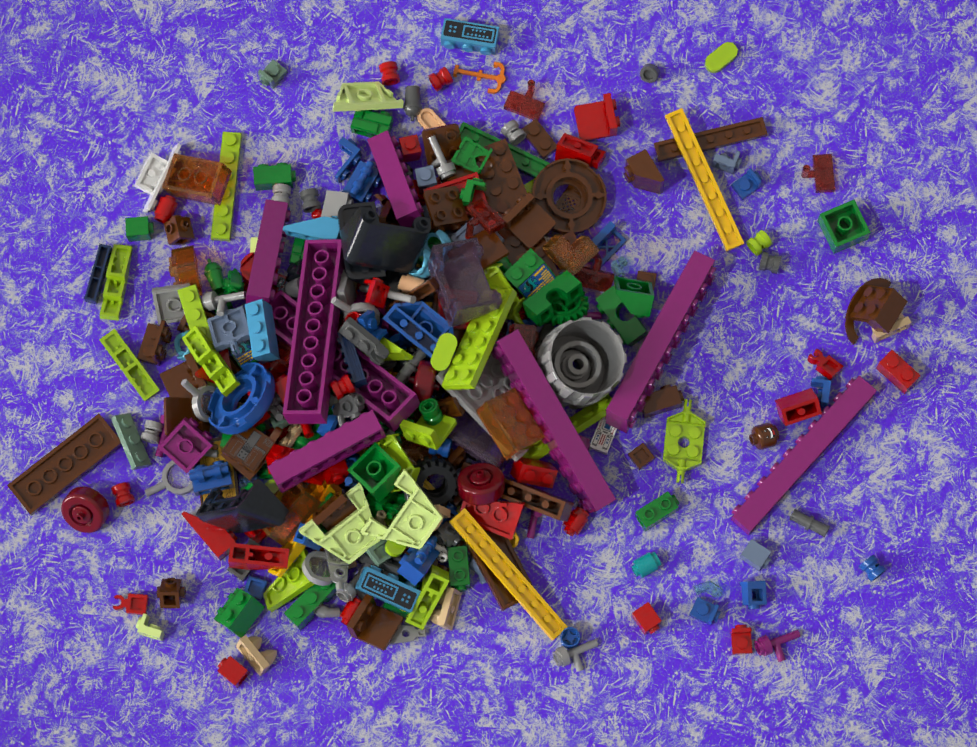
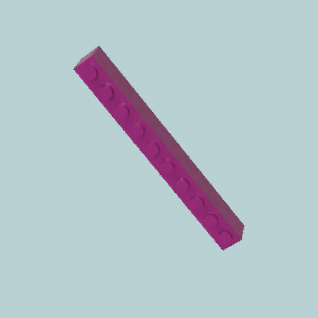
[731,376,877,535]

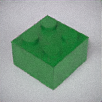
[818,200,871,254]

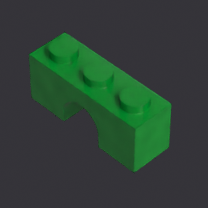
[523,270,584,327]
[596,285,649,347]
[284,571,337,631]

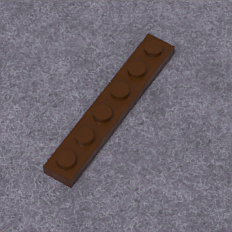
[654,117,768,162]

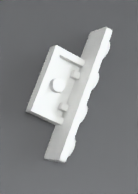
[134,143,182,212]

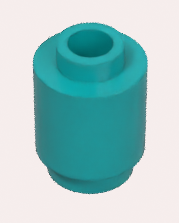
[631,552,662,578]

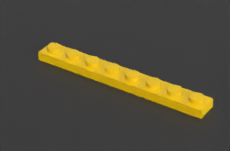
[665,108,744,252]
[449,508,567,640]

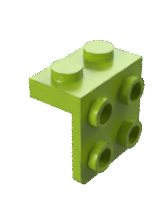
[399,415,457,450]

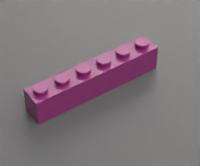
[367,130,424,227]
[246,199,291,304]
[267,410,386,493]

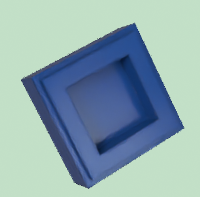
[244,576,268,600]

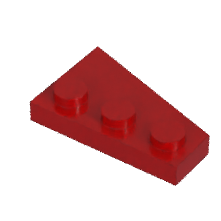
[460,501,525,540]

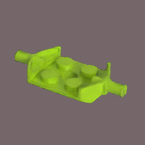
[473,263,525,328]
[663,399,706,484]
[371,433,420,492]

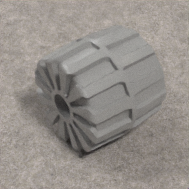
[533,317,627,409]

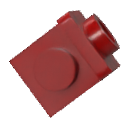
[364,277,390,309]
[730,625,753,655]

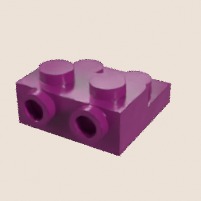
[158,417,214,473]

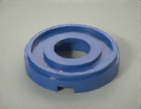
[208,362,275,435]

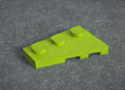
[263,549,315,612]

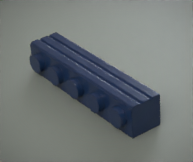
[84,243,112,304]
[337,333,368,388]

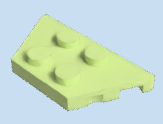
[333,81,404,112]

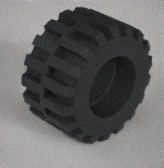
[413,455,458,507]

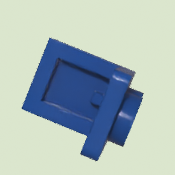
[335,137,362,183]

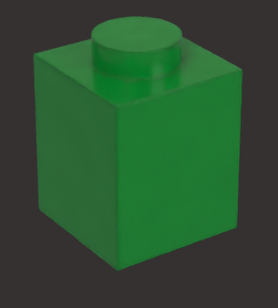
[125,216,154,242]

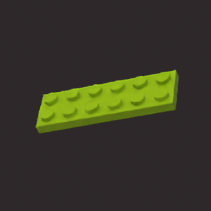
[441,288,517,390]

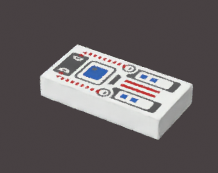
[589,416,617,455]

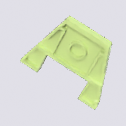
[361,469,443,549]
[298,483,380,564]

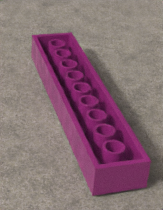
[283,239,345,424]
[606,250,716,433]
[270,290,420,432]
[491,329,616,513]

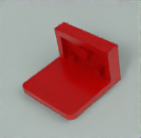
[574,93,620,141]

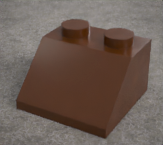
[624,149,665,194]

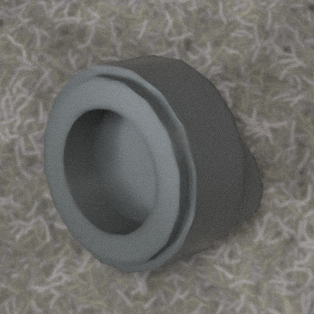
[640,63,660,83]

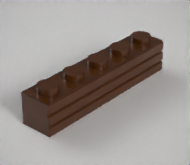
[385,276,440,312]

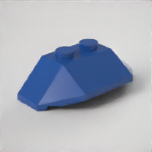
[382,301,455,358]

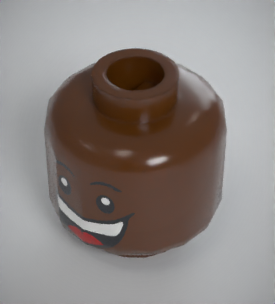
[749,423,779,450]

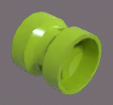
[746,230,773,256]

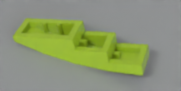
[99,244,133,321]
[182,325,240,397]
[99,329,160,401]

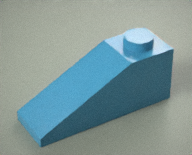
[283,216,340,240]

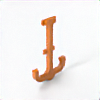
[453,62,506,94]

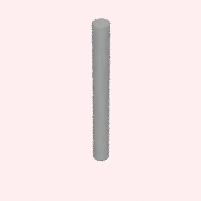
[359,285,416,304]

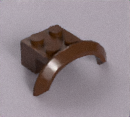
[845,278,908,345]

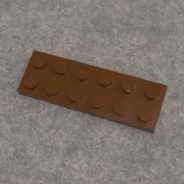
[7,414,122,516]

